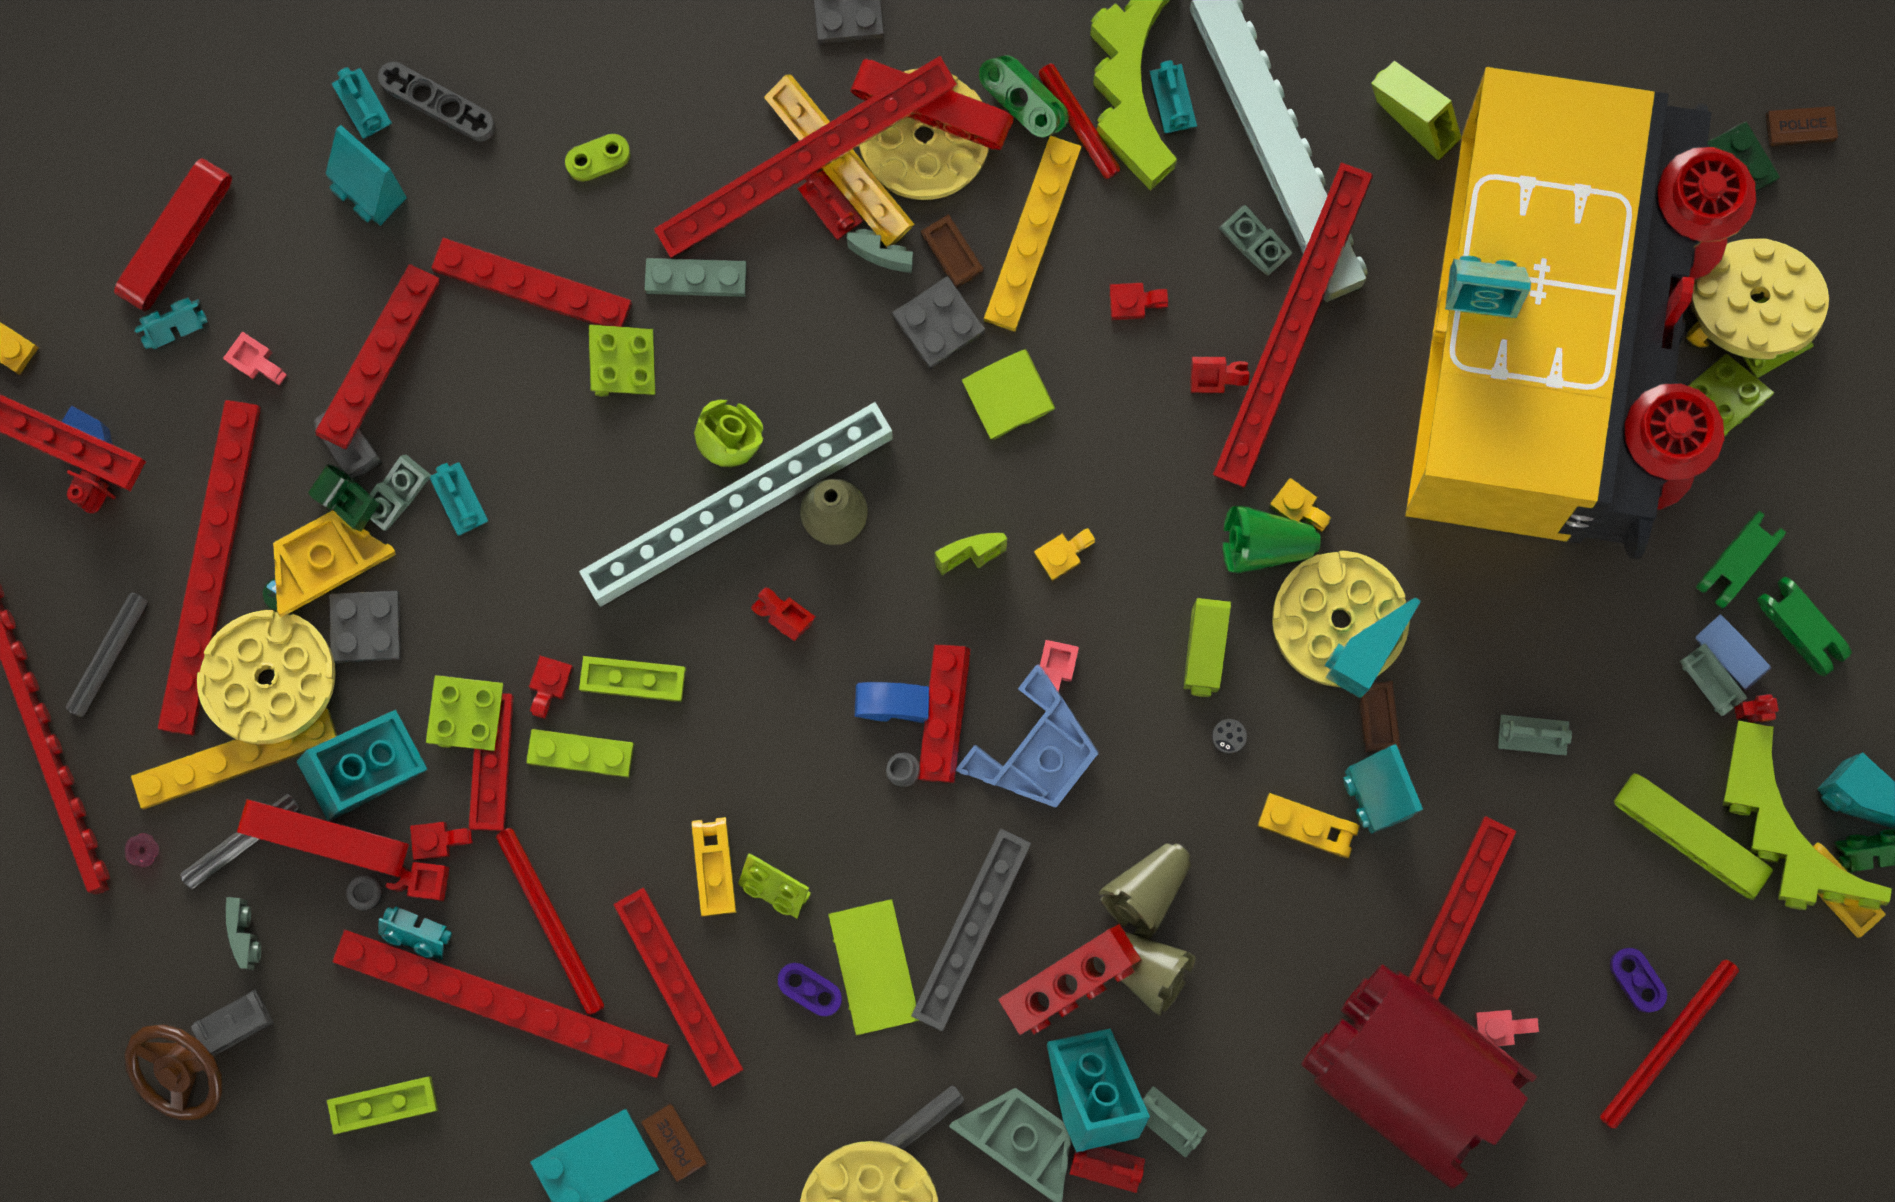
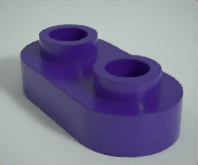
[1610,948,1667,1013]
[778,963,842,1017]

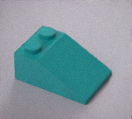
[326,125,407,226]
[1445,256,1531,318]
[1324,597,1421,699]
[296,710,427,822]
[1343,744,1423,834]
[1817,752,1895,829]
[1047,1028,1150,1152]
[530,1109,660,1202]

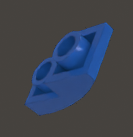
[855,682,929,723]

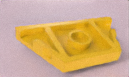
[273,510,395,618]

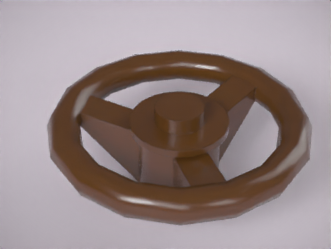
[125,1024,223,1121]

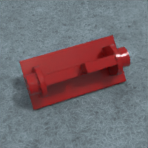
[797,170,864,240]
[67,470,116,514]
[1069,1147,1146,1193]

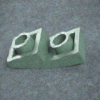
[1219,205,1292,276]
[847,229,913,273]
[370,454,431,531]
[226,897,261,970]

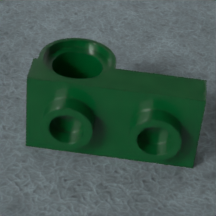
[308,464,379,531]

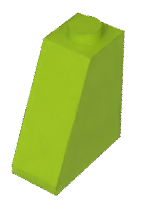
[1371,61,1462,160]
[1183,598,1231,697]

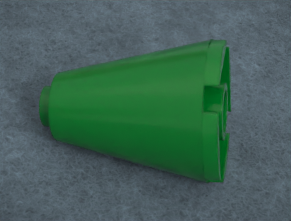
[1223,506,1320,573]

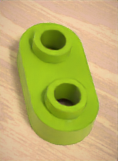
[565,134,630,182]

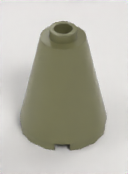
[800,478,868,545]
[1099,843,1191,939]
[1097,931,1195,1016]

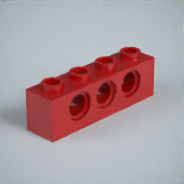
[998,924,1142,1035]

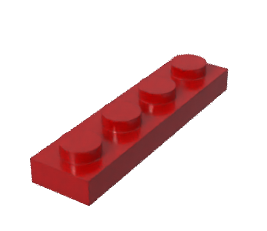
[918,645,971,783]
[469,693,514,831]

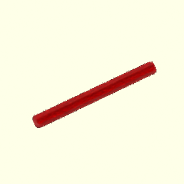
[496,828,604,1015]
[1600,959,1739,1129]

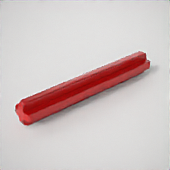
[1039,63,1120,179]

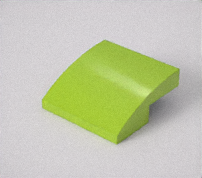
[962,349,1056,440]
[935,533,1007,575]

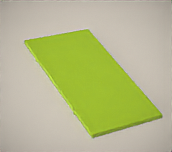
[829,899,919,1036]

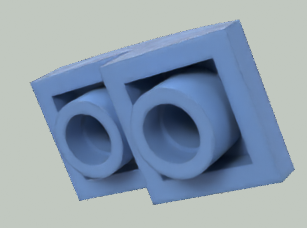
[1695,614,1771,691]

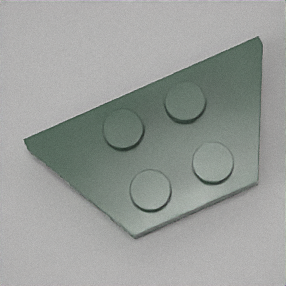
[949,1088,1071,1202]

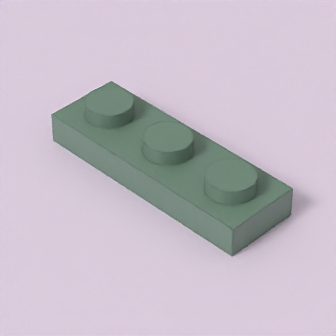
[645,258,747,297]

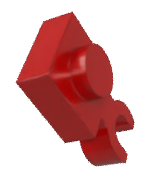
[386,862,450,901]

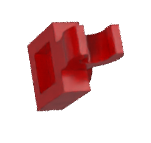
[1110,283,1168,320]
[1190,357,1250,393]
[751,587,816,641]
[529,655,573,719]
[1735,694,1779,724]
[410,822,473,861]

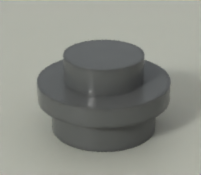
[886,752,920,787]

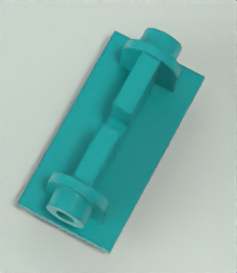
[1149,60,1197,134]
[331,67,392,139]
[135,297,208,350]
[430,462,488,536]
[378,906,452,960]

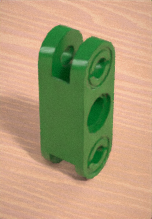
[979,55,1069,137]
[1696,510,1786,609]
[1757,577,1852,676]

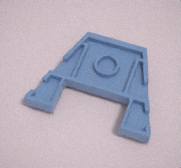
[956,664,1099,807]

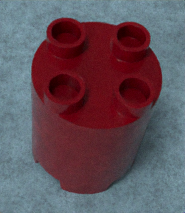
[1301,964,1537,1189]

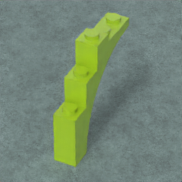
[1090,0,1177,191]
[1723,721,1892,910]

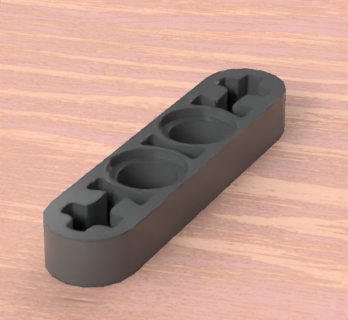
[378,62,495,142]

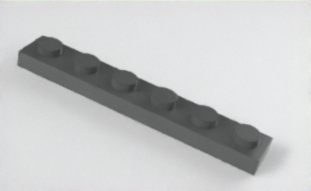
[911,828,1031,1031]

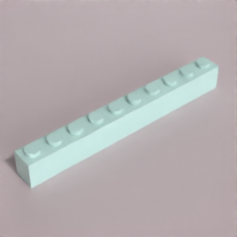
[1190,0,1368,302]
[579,402,893,607]

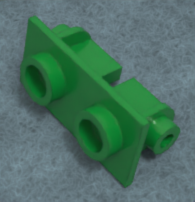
[1835,829,1895,872]

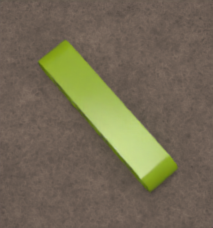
[1614,773,1773,900]

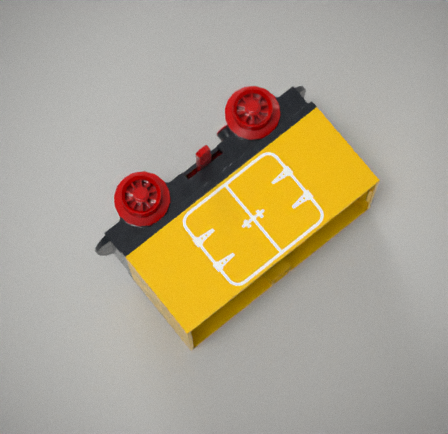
[1405,67,1756,560]

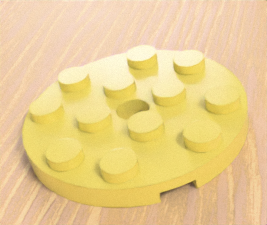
[859,69,989,200]
[1690,239,1829,359]
[1272,551,1410,687]
[197,610,336,744]
[800,1141,939,1202]

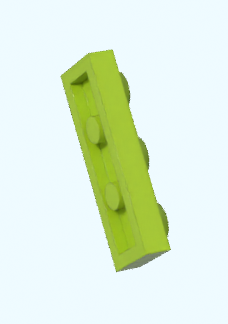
[579,656,686,702]
[526,729,634,778]
[327,1076,438,1134]

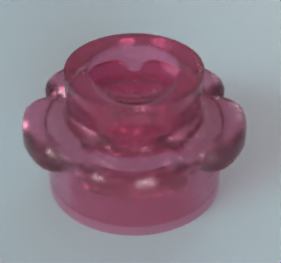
[125,833,159,867]

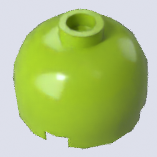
[694,399,763,468]

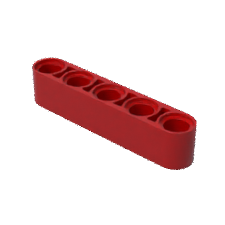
[850,59,1014,150]
[114,158,232,312]
[237,799,409,877]

